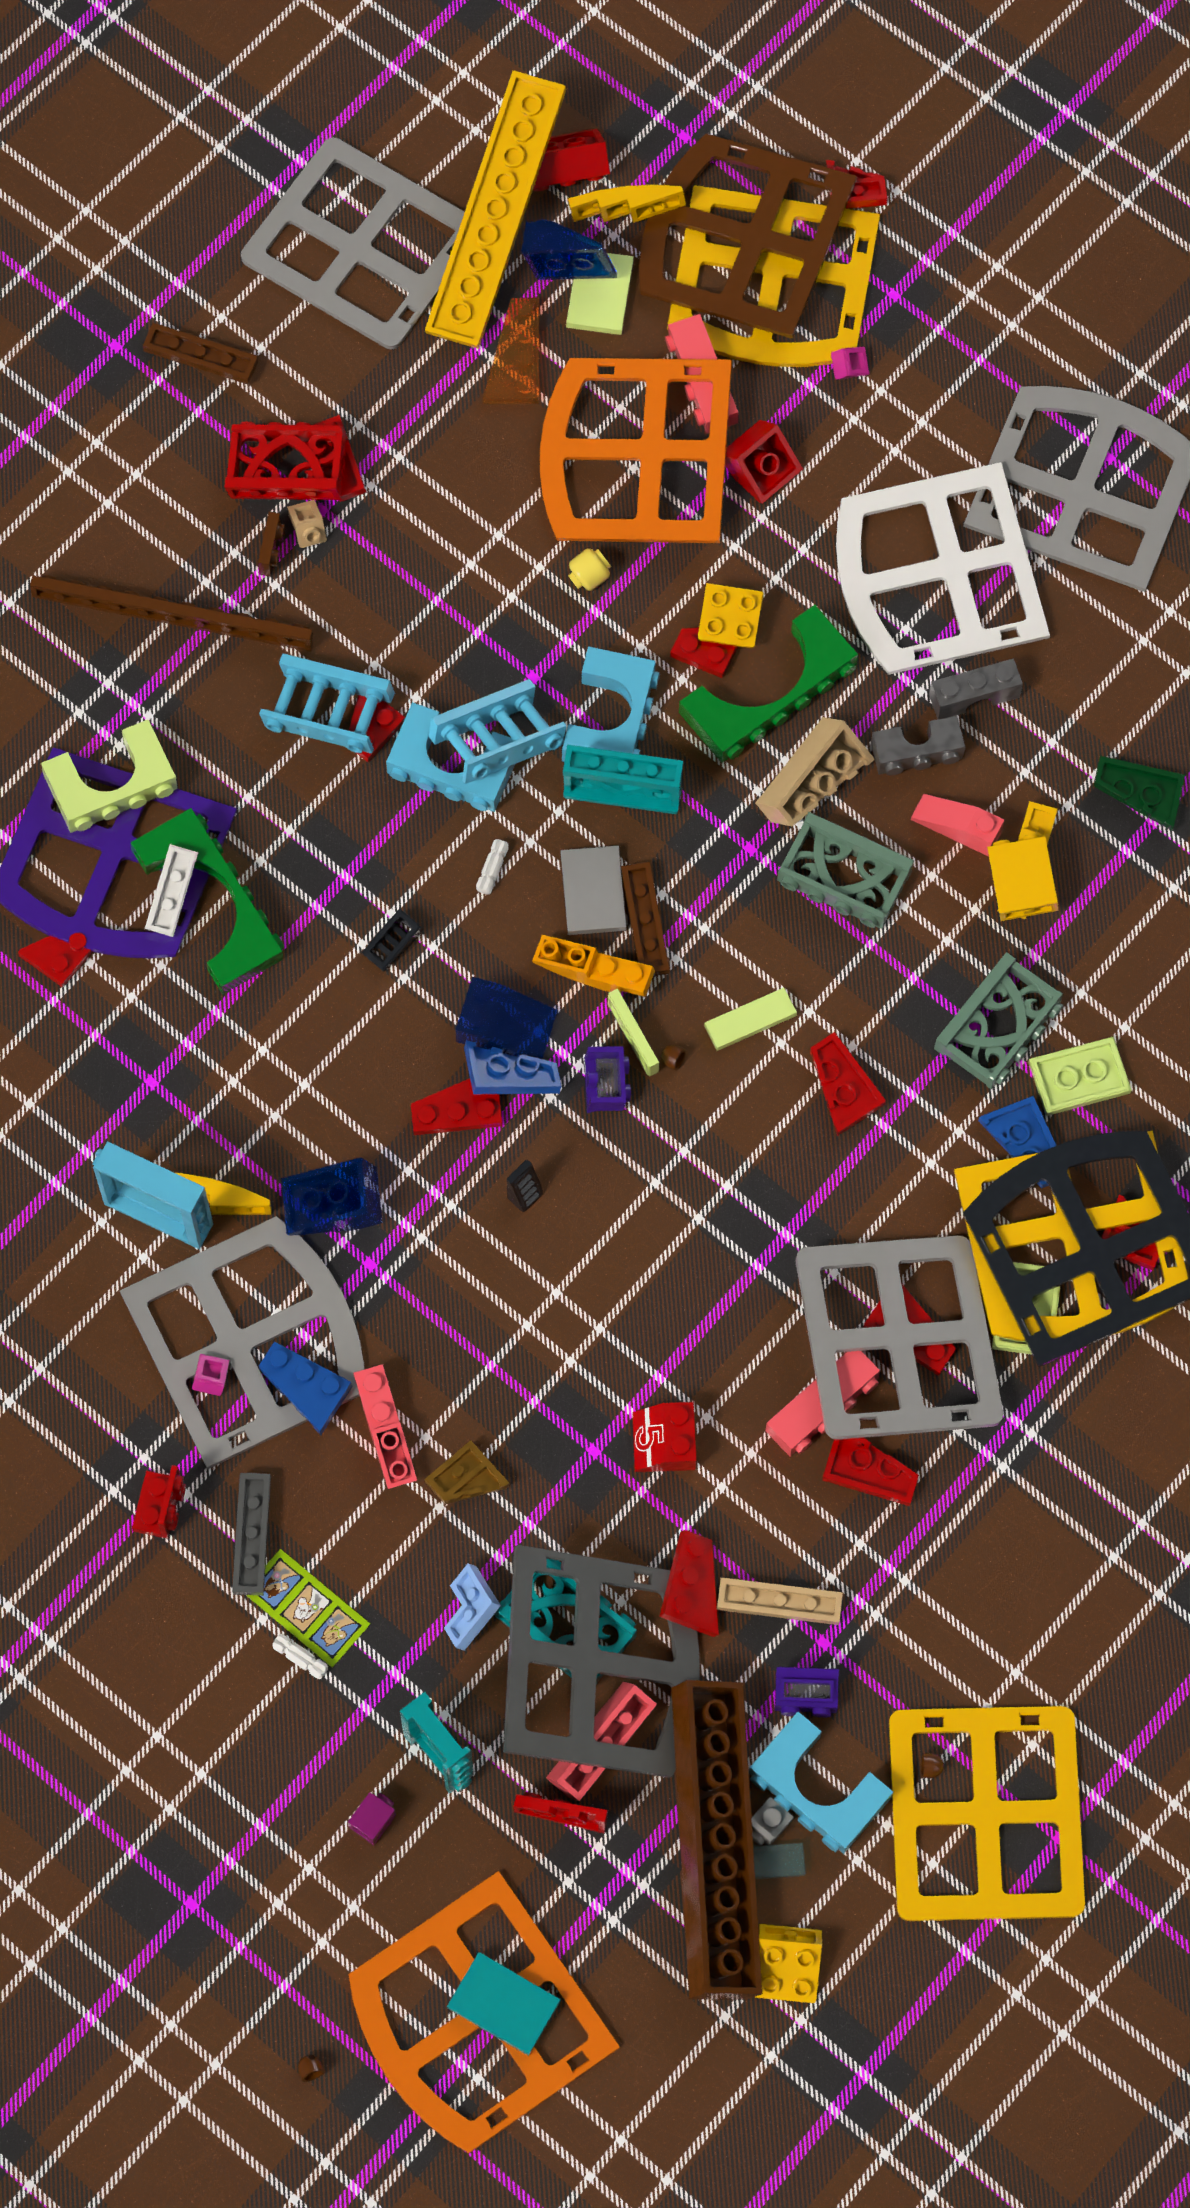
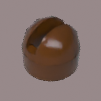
[661,1045,686,1071]
[921,1753,944,1778]
[298,2055,325,2082]

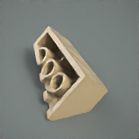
[755,717,875,826]

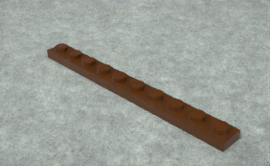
[30,575,314,652]

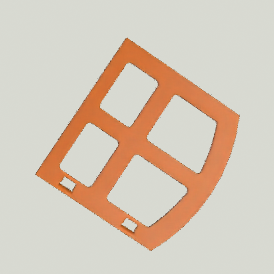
[540,358,732,543]
[348,1871,620,2154]

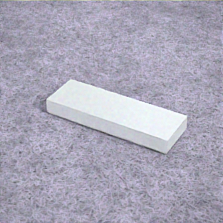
[145,844,198,937]

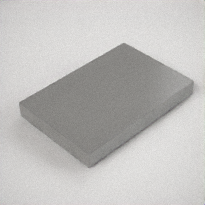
[561,846,626,935]

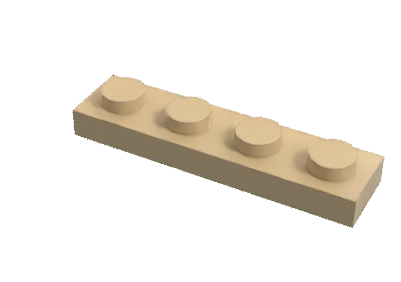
[717,1577,843,1625]

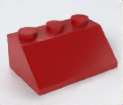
[533,128,610,191]

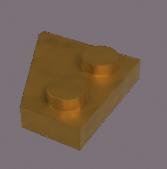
[425,1440,509,1504]

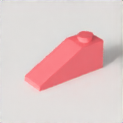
[911,794,1004,857]

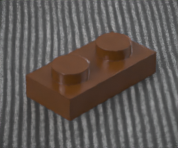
[258,512,285,577]

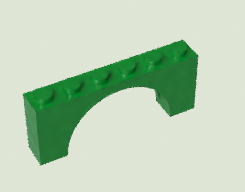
[679,604,858,763]
[131,808,285,995]

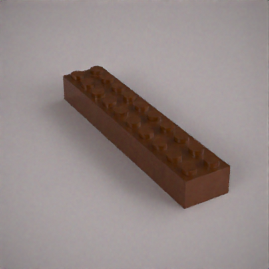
[671,1680,762,2000]

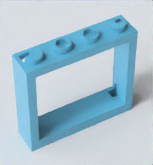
[92,1141,213,1250]

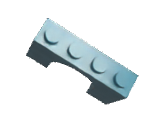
[562,646,660,762]
[386,702,515,812]
[749,1712,893,1854]

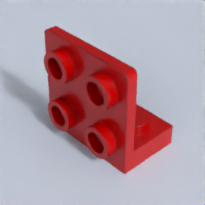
[132,1465,186,1539]

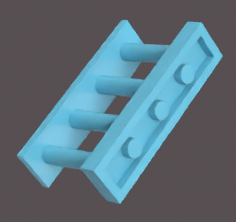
[259,653,395,754]
[429,679,566,784]

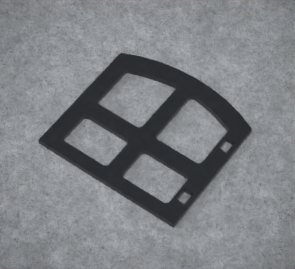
[963,1131,1190,1367]

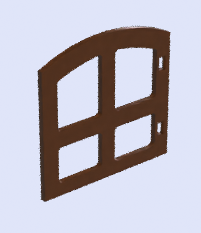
[639,134,857,339]

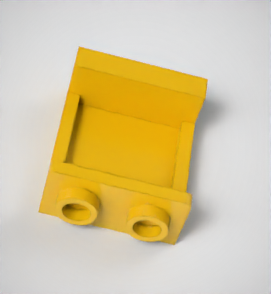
[987,835,1058,921]

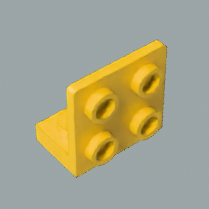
[698,583,763,648]
[756,1924,822,2003]

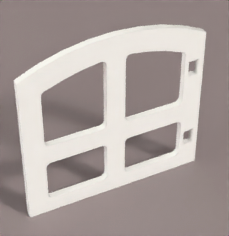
[836,462,1050,675]

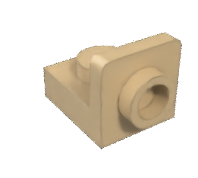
[287,500,327,548]

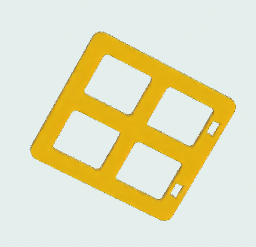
[889,1706,1085,1921]

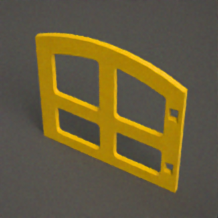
[667,185,880,367]
[954,1131,1188,1341]

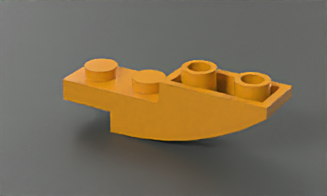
[532,935,655,997]

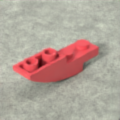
[353,1364,417,1489]

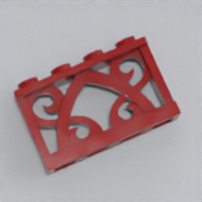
[224,422,347,500]

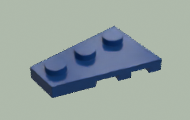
[978,1096,1056,1189]
[259,1342,353,1435]

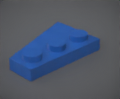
[464,1040,562,1094]

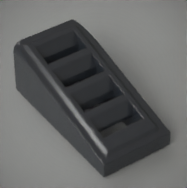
[362,908,424,972]
[507,1160,543,1212]

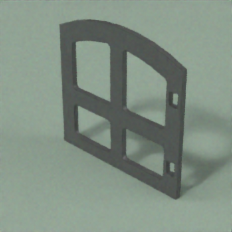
[503,1545,700,1778]

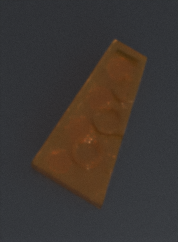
[483,298,539,404]

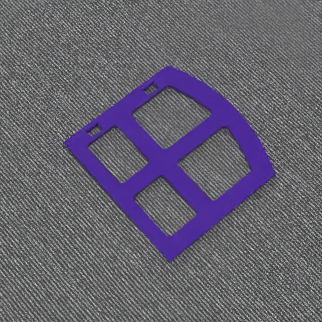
[0,747,237,959]

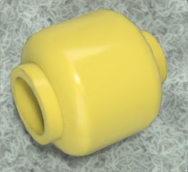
[568,548,612,591]

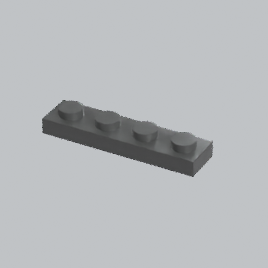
[232,1473,271,1596]

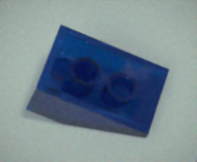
[521,219,618,280]
[455,977,558,1059]
[281,1157,383,1236]

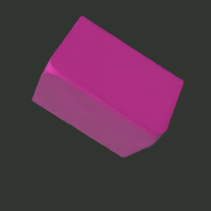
[831,347,869,380]
[192,1354,230,1396]

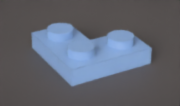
[444,1563,501,1651]

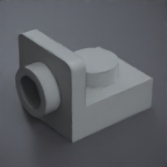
[751,1797,794,1847]

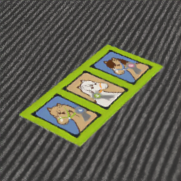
[246,1549,370,1668]

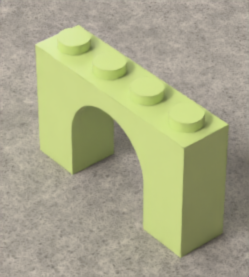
[41,720,178,833]

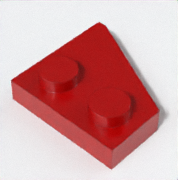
[18,933,93,988]

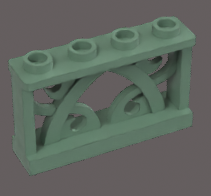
[777,812,914,929]
[934,952,1063,1089]

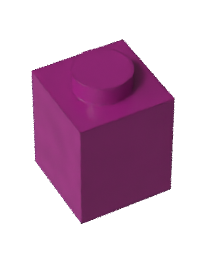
[348,1792,396,1845]

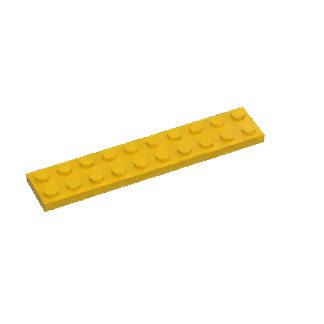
[425,71,567,349]

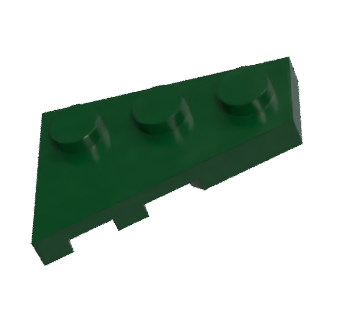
[1093,756,1185,831]

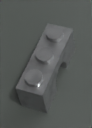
[929,658,1023,719]
[871,716,965,775]

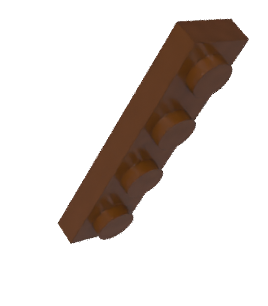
[143,322,258,385]
[621,862,670,976]

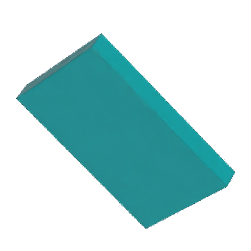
[447,1952,561,2056]

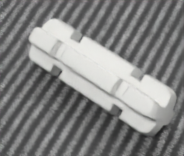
[476,839,508,895]
[272,1634,328,1679]

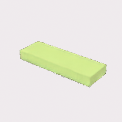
[608,988,659,1077]
[704,988,797,1051]

